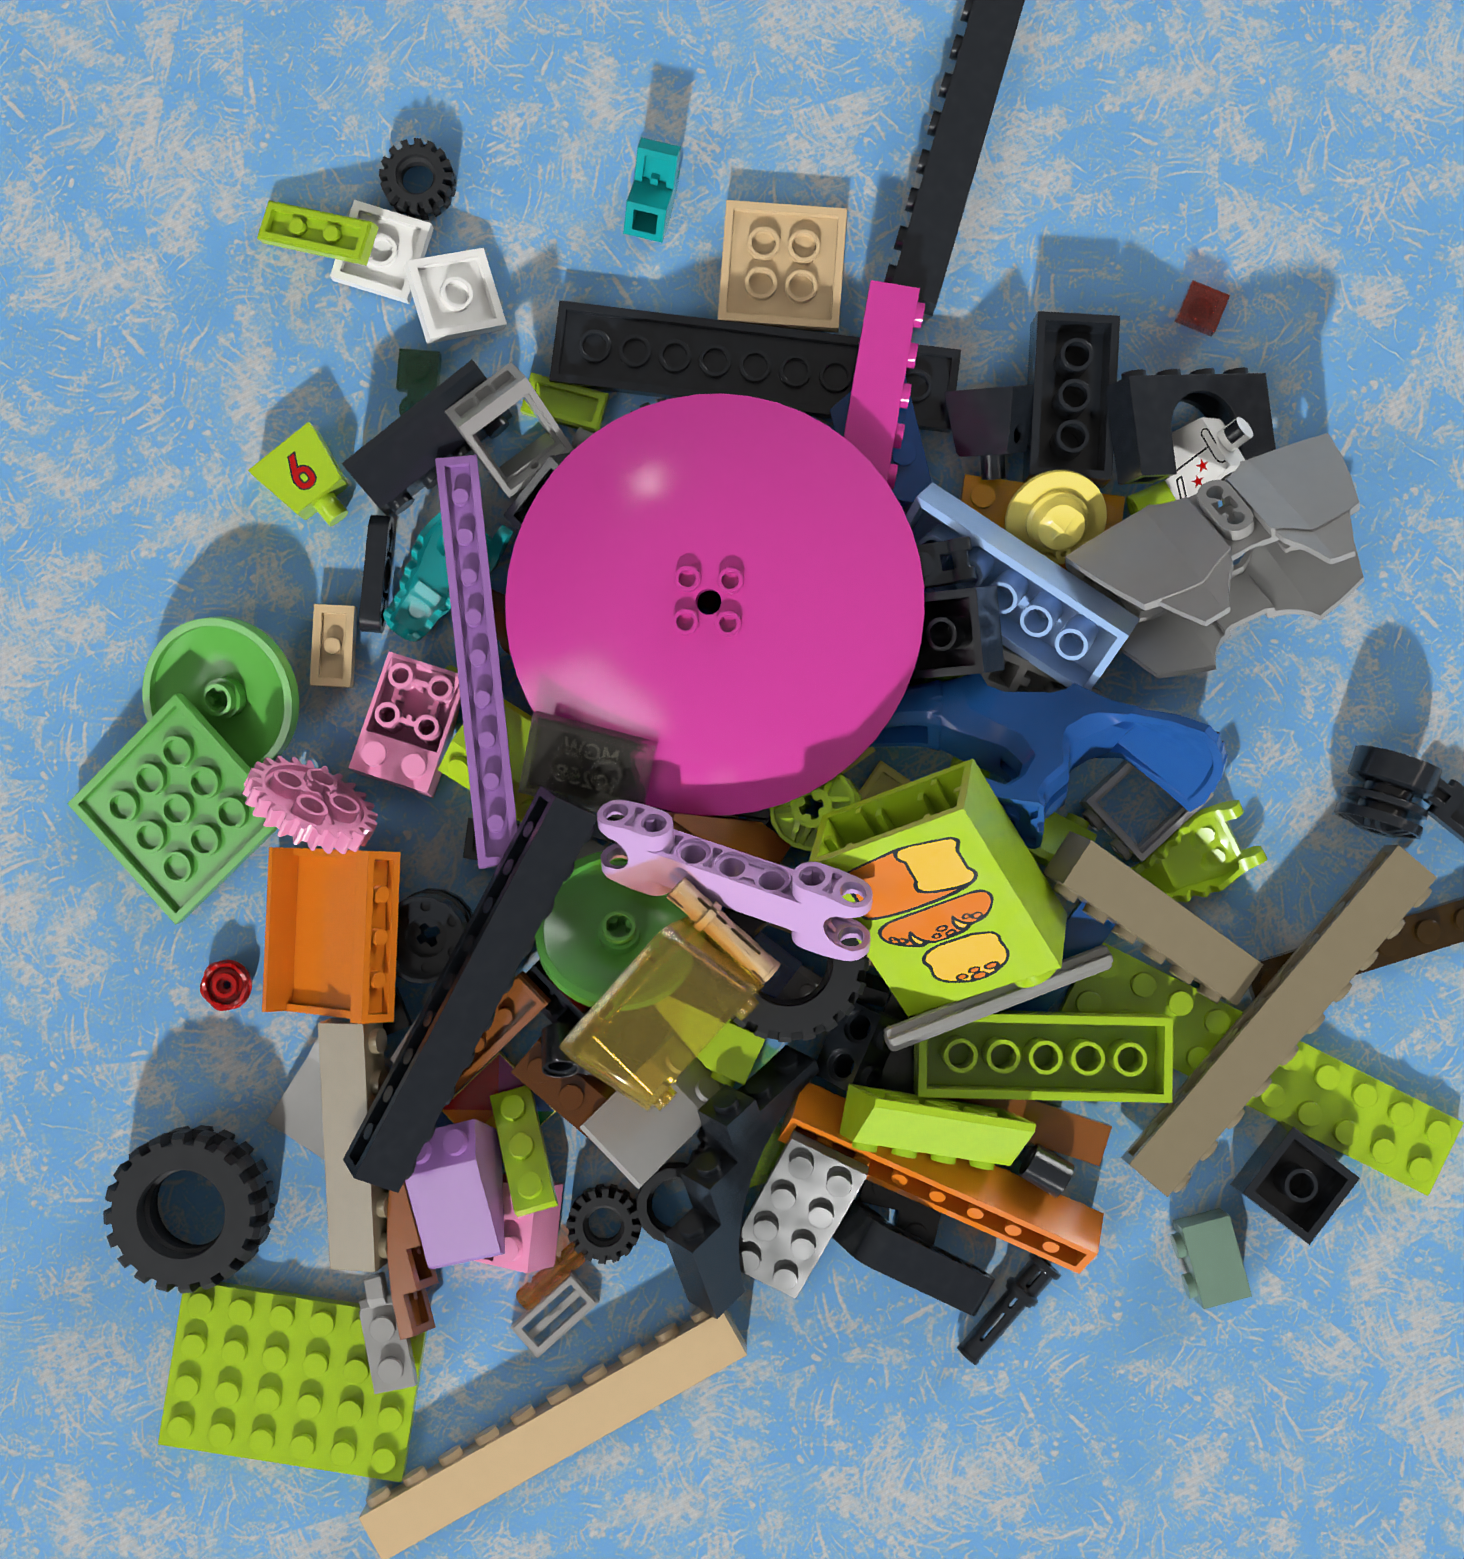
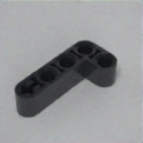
[832,1200,995,1316]

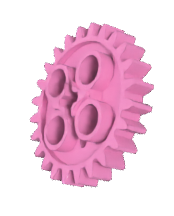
[242,756,378,854]

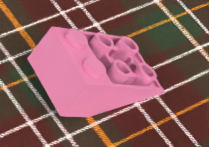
[348,651,461,798]
[474,1174,563,1273]

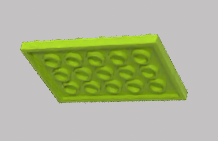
[158,1282,427,1482]

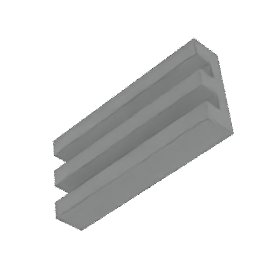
[510,1269,600,1358]

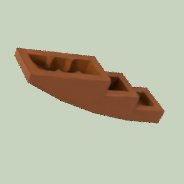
[941,1098,1112,1166]
[387,1181,439,1340]

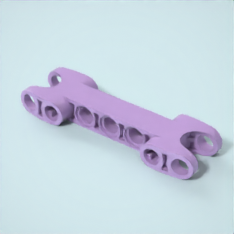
[597,800,873,961]

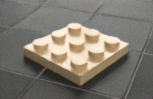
[718,200,847,333]

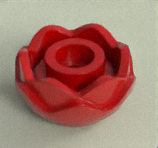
[200,959,252,1011]

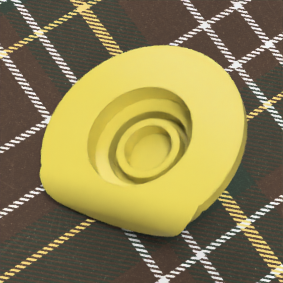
[1005,470,1107,564]

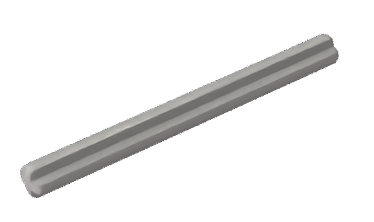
[883,945,1113,1051]

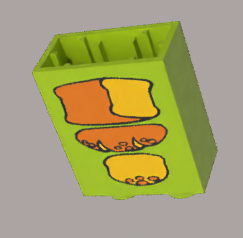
[809,759,1067,1016]

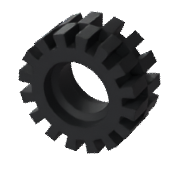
[379,138,456,220]
[566,1183,642,1264]

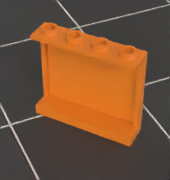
[262,847,401,1024]

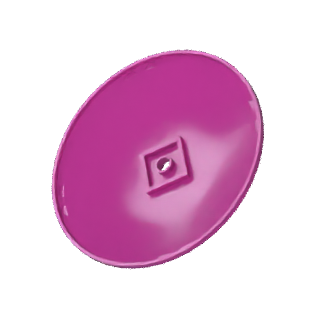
[505,394,925,816]

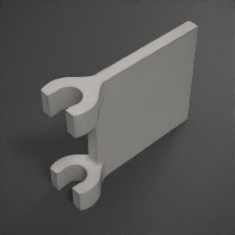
[266,1038,391,1160]

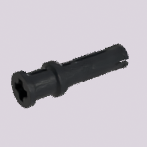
[957,1253,1061,1365]

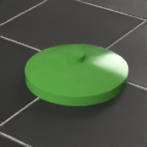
[142,616,299,769]
[535,851,703,1011]

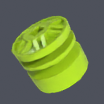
[769,773,863,852]

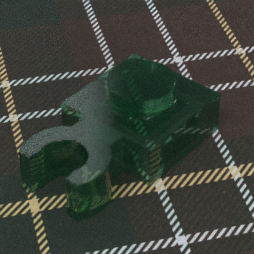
[396,348,442,416]

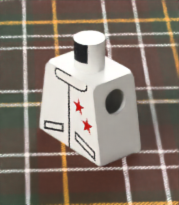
[1164,417,1253,500]

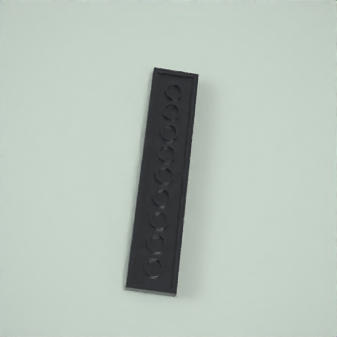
[549,300,961,433]

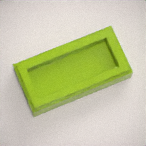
[520,372,610,433]

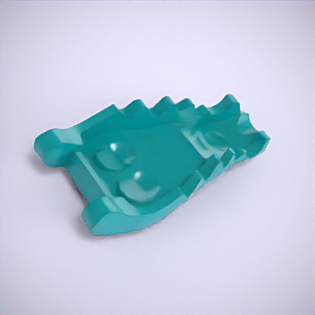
[383,511,513,642]

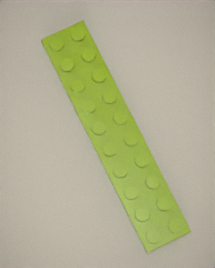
[1058,942,1464,1196]

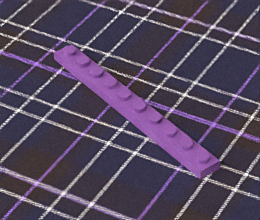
[435,455,517,869]

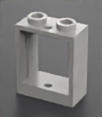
[445,362,574,498]
[1079,760,1214,862]

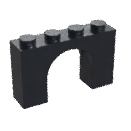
[1105,367,1276,485]

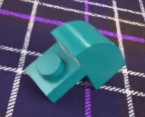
[623,137,681,243]

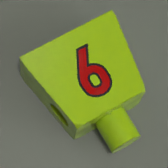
[248,422,349,527]

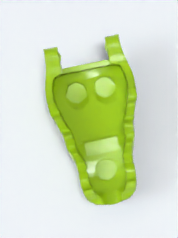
[1131,800,1268,903]

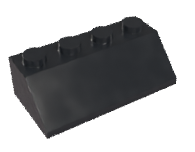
[341,359,513,516]

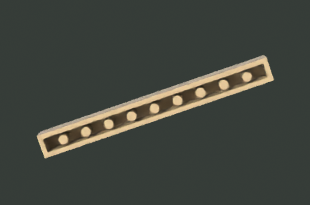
[359,1308,747,1559]

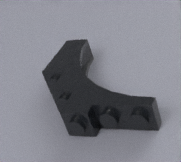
[664,1045,819,1319]

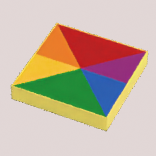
[442,1051,556,1163]

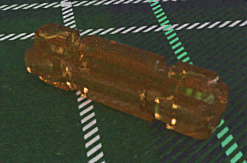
[516,1242,586,1311]

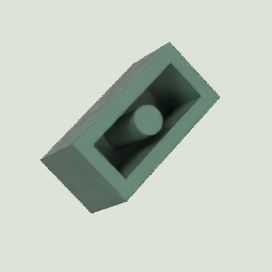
[1170,1208,1252,1309]

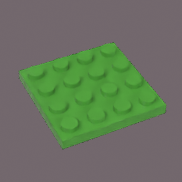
[67,693,278,925]

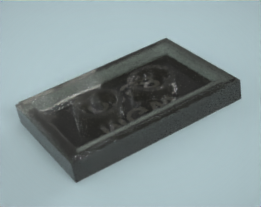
[518,710,659,819]

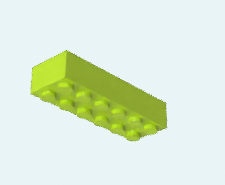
[913,1009,1173,1103]

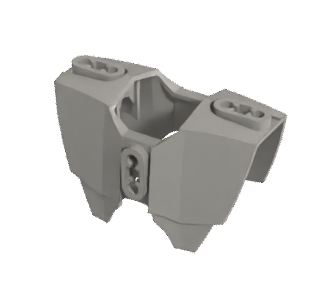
[1065,433,1364,678]

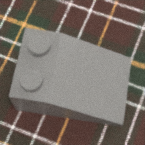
[579,1035,723,1189]

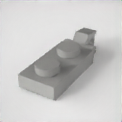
[359,1272,418,1394]

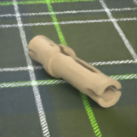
[666,877,781,984]

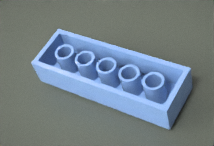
[906,482,1140,690]

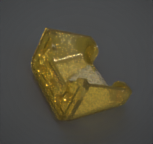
[559,916,764,1112]

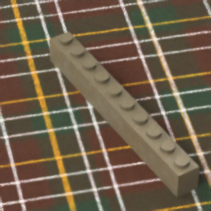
[1121,845,1437,1197]

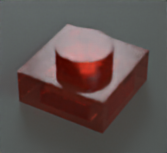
[1174,280,1230,336]

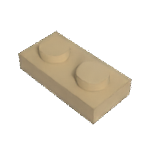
[310,604,358,688]

